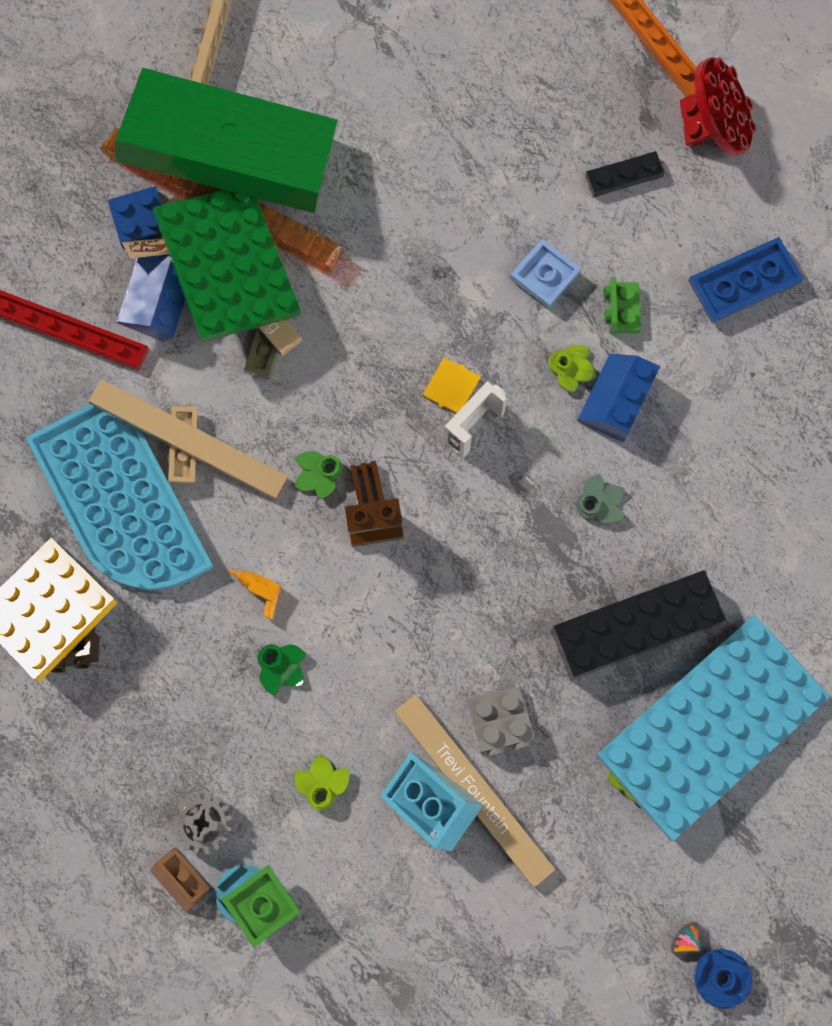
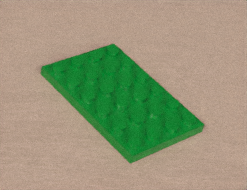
[153,190,301,343]

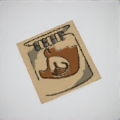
[122,238,168,259]

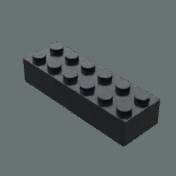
[551,570,726,681]

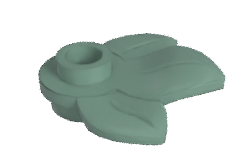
[576,474,625,524]

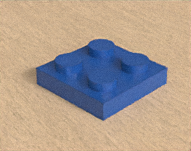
[108,186,162,248]

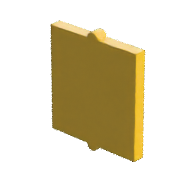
[422,358,481,414]

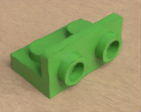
[603,277,641,333]

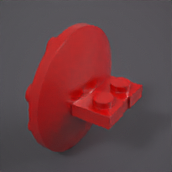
[680,57,756,156]

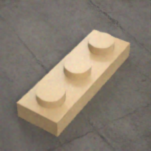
[168,406,198,485]

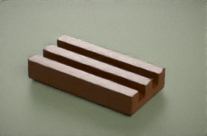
[350,460,384,504]

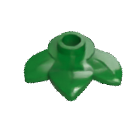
[258,644,306,695]

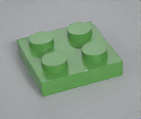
[221,865,301,948]

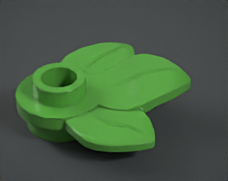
[295,451,343,500]

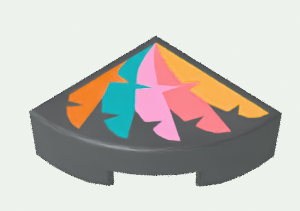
[671,922,701,953]

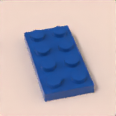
[688,237,804,323]

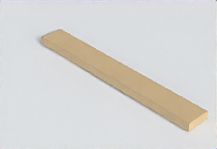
[88,379,288,500]

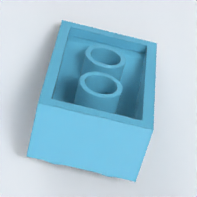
[380,752,483,851]

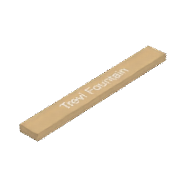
[395,694,555,888]

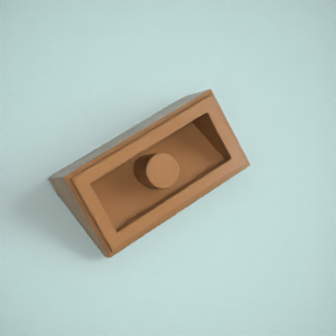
[150,847,212,912]

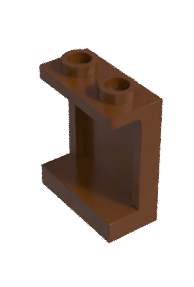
[344,498,404,547]

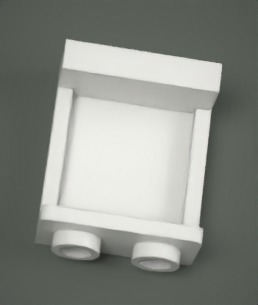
[444,381,507,458]

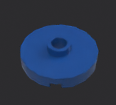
[693,948,753,1009]

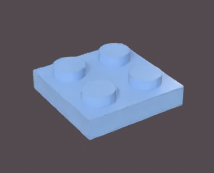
[510,239,581,308]

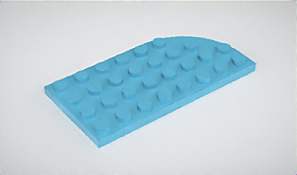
[25,404,214,590]

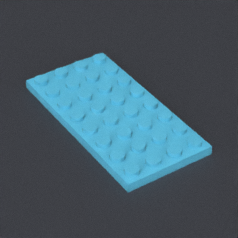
[596,615,830,842]

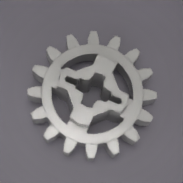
[172,793,234,854]

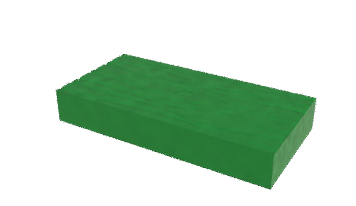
[115,67,338,213]

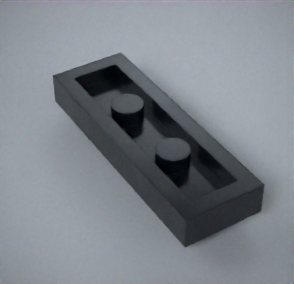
[585,151,665,198]

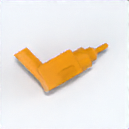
[228,569,282,621]

